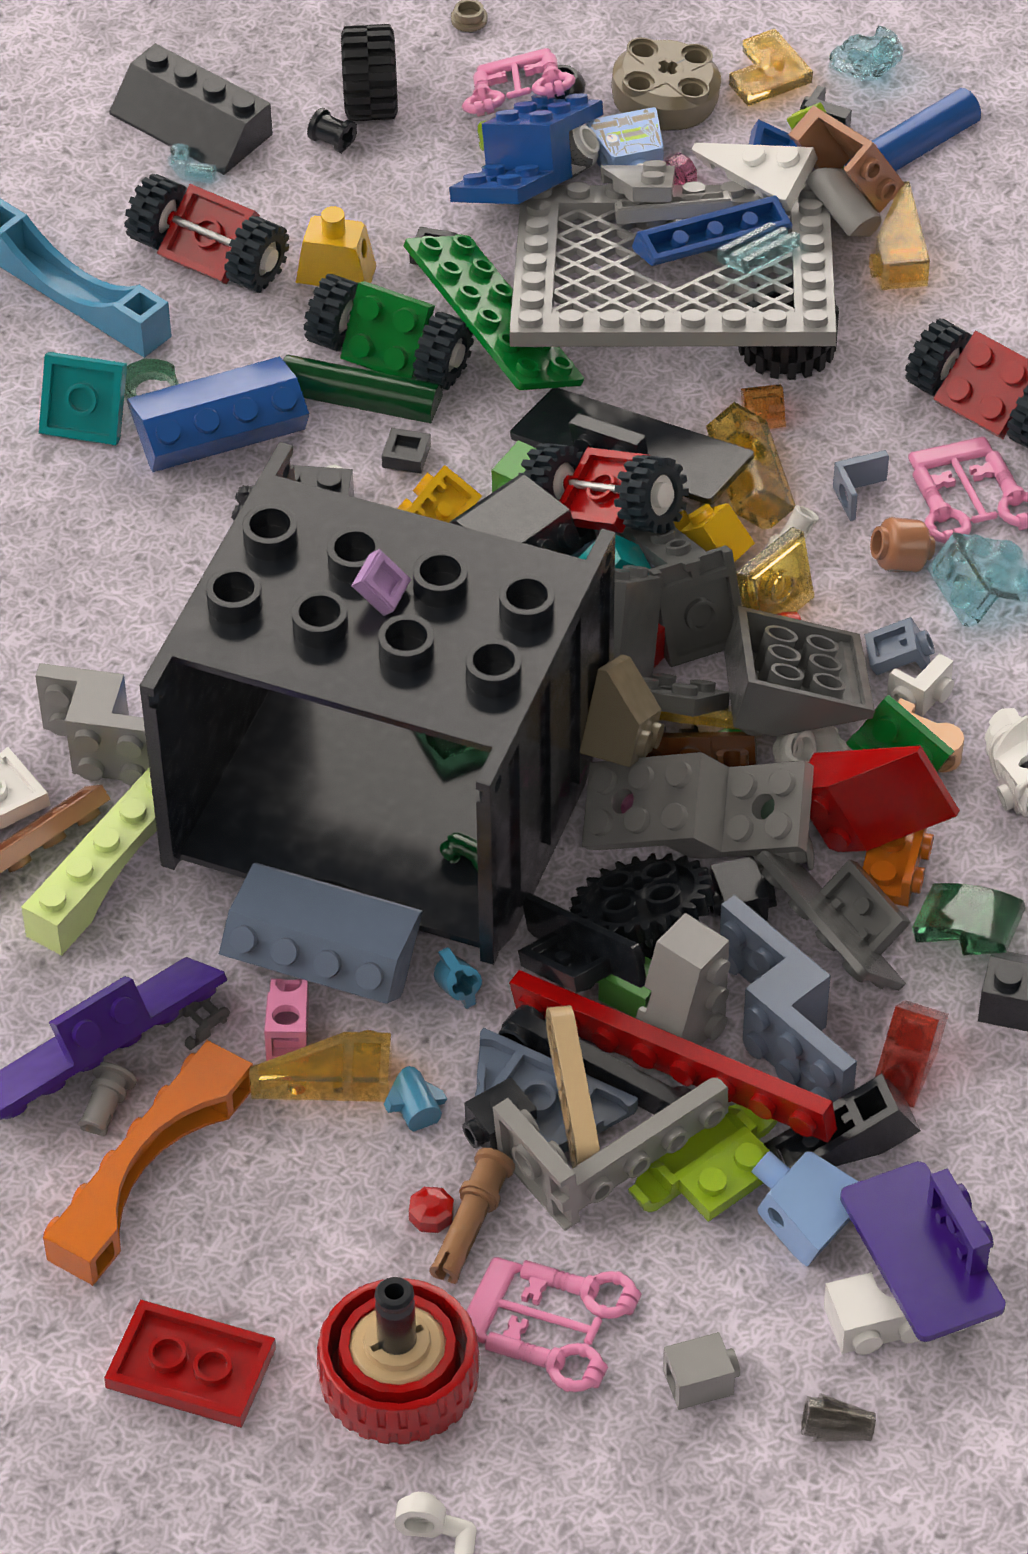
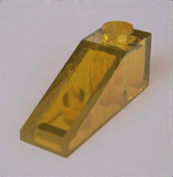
[869,181,930,290]
[249,1030,392,1102]

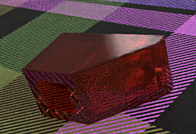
[875,1000,949,1108]

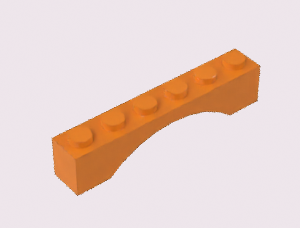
[43,1040,255,1286]

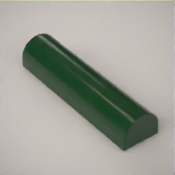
[283,354,443,424]

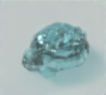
[829,26,905,82]

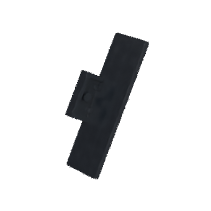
[510,388,754,505]

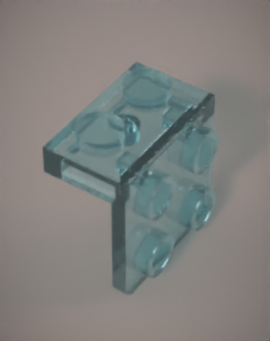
[927,532,1028,627]

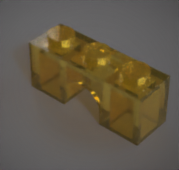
[706,402,796,529]

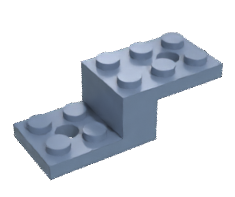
[720,895,857,1102]

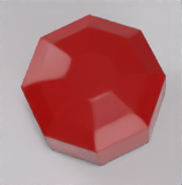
[409,1186,454,1233]

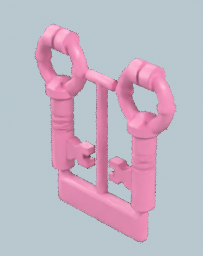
[462,48,575,117]
[908,437,1028,547]
[467,1257,642,1392]

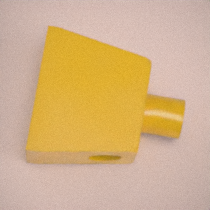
[296,206,377,286]

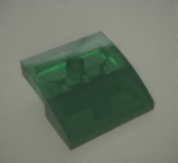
[912,883,1026,956]

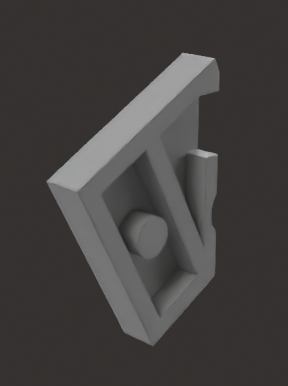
[601,160,675,203]

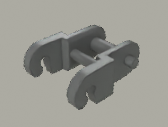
[163,997,230,1050]

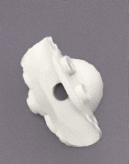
[984,708,1028,817]

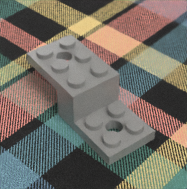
[582,752,814,859]

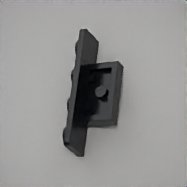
[518,893,647,994]

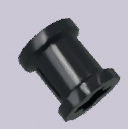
[307,108,357,154]

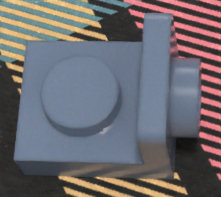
[864,617,935,675]

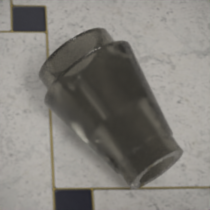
[801,1393,876,1442]

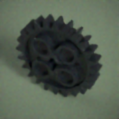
[569,853,716,948]

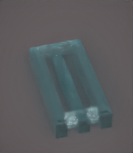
[717,222,800,274]

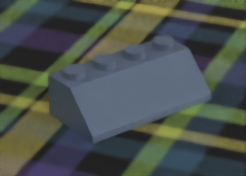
[218,863,423,1004]

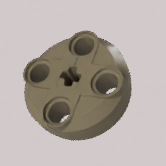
[611,37,721,130]

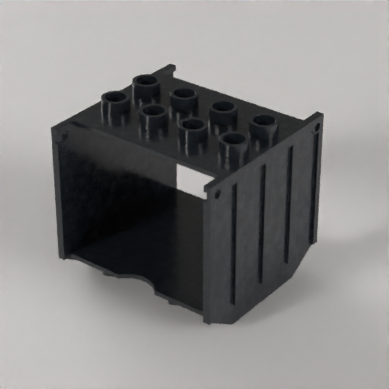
[139,442,615,965]

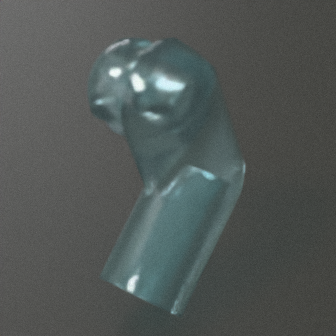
[168,143,216,183]

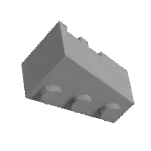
[636,913,730,1077]

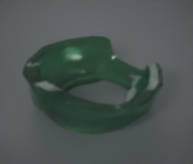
[124,358,179,401]

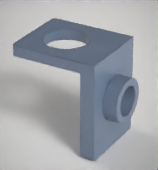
[833,450,889,521]

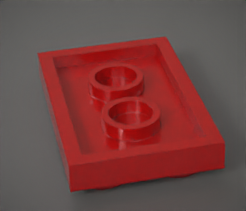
[104,1299,276,1428]

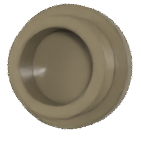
[451,0,488,32]

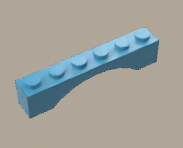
[0,198,172,358]

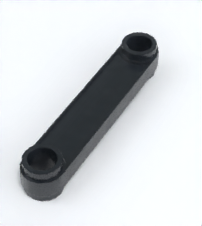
[499,1005,692,1115]

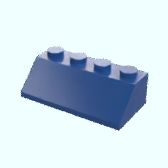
[127,356,310,473]

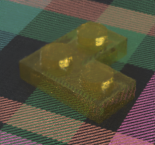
[729,28,813,106]

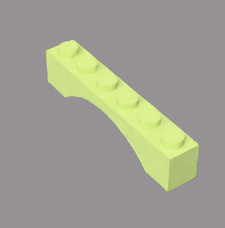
[21,768,157,956]

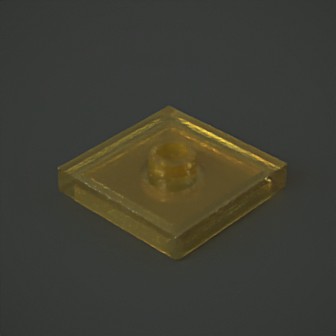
[736,527,814,614]

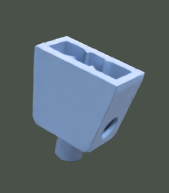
[751,1151,859,1267]

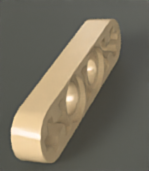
[546,1005,600,1168]

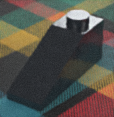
[764,1074,921,1168]

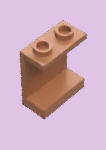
[788,105,905,213]

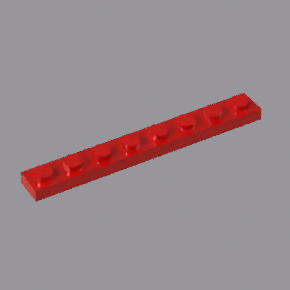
[509,970,837,1143]

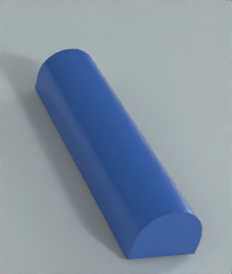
[844,88,981,171]

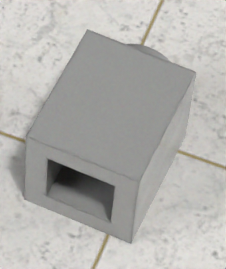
[663,1332,740,1410]

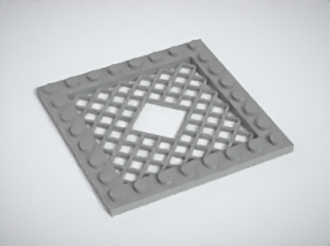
[510,181,836,347]

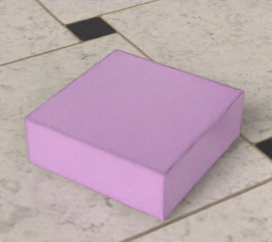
[351,549,411,616]

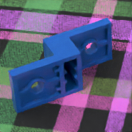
[449,93,604,204]

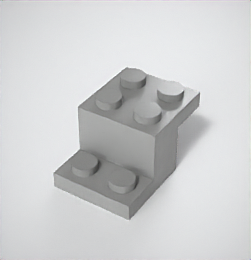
[35,663,149,786]

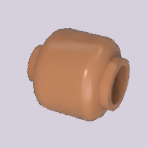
[870,517,935,572]

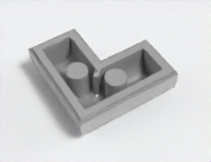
[806,168,882,237]

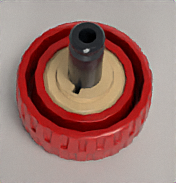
[317,1277,480,1445]

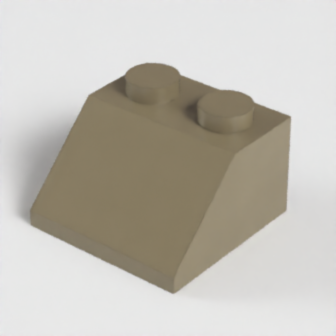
[580,654,664,767]

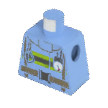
[586,107,664,168]

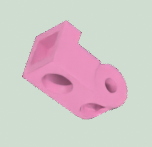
[264,978,309,1061]

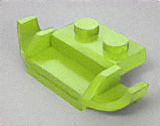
[628,1104,778,1222]

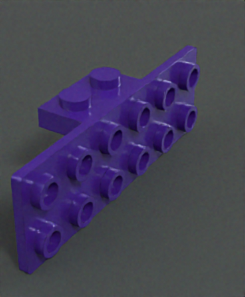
[0,957,228,1120]

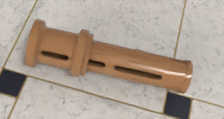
[429,1148,515,1284]

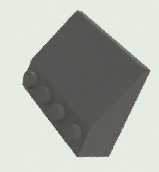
[724,606,875,737]

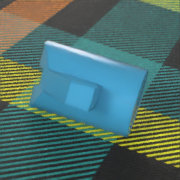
[434,947,482,1009]
[383,1066,447,1132]

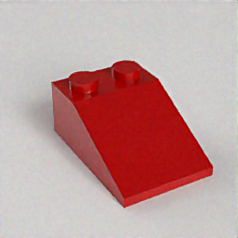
[808,746,960,852]

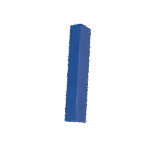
[632,195,793,266]

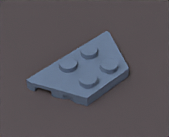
[475,1027,638,1153]

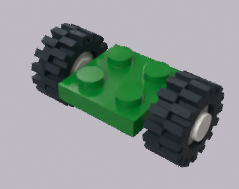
[304,274,474,390]

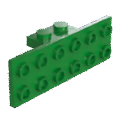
[403,234,585,390]

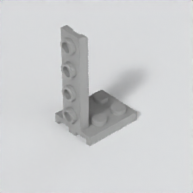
[493,1078,728,1231]

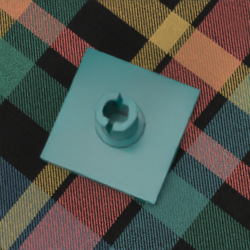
[38,352,127,445]

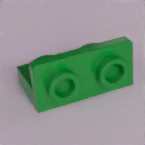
[846,695,955,772]

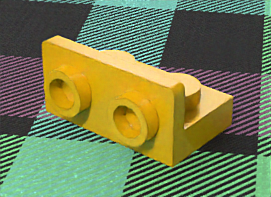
[397,465,482,523]

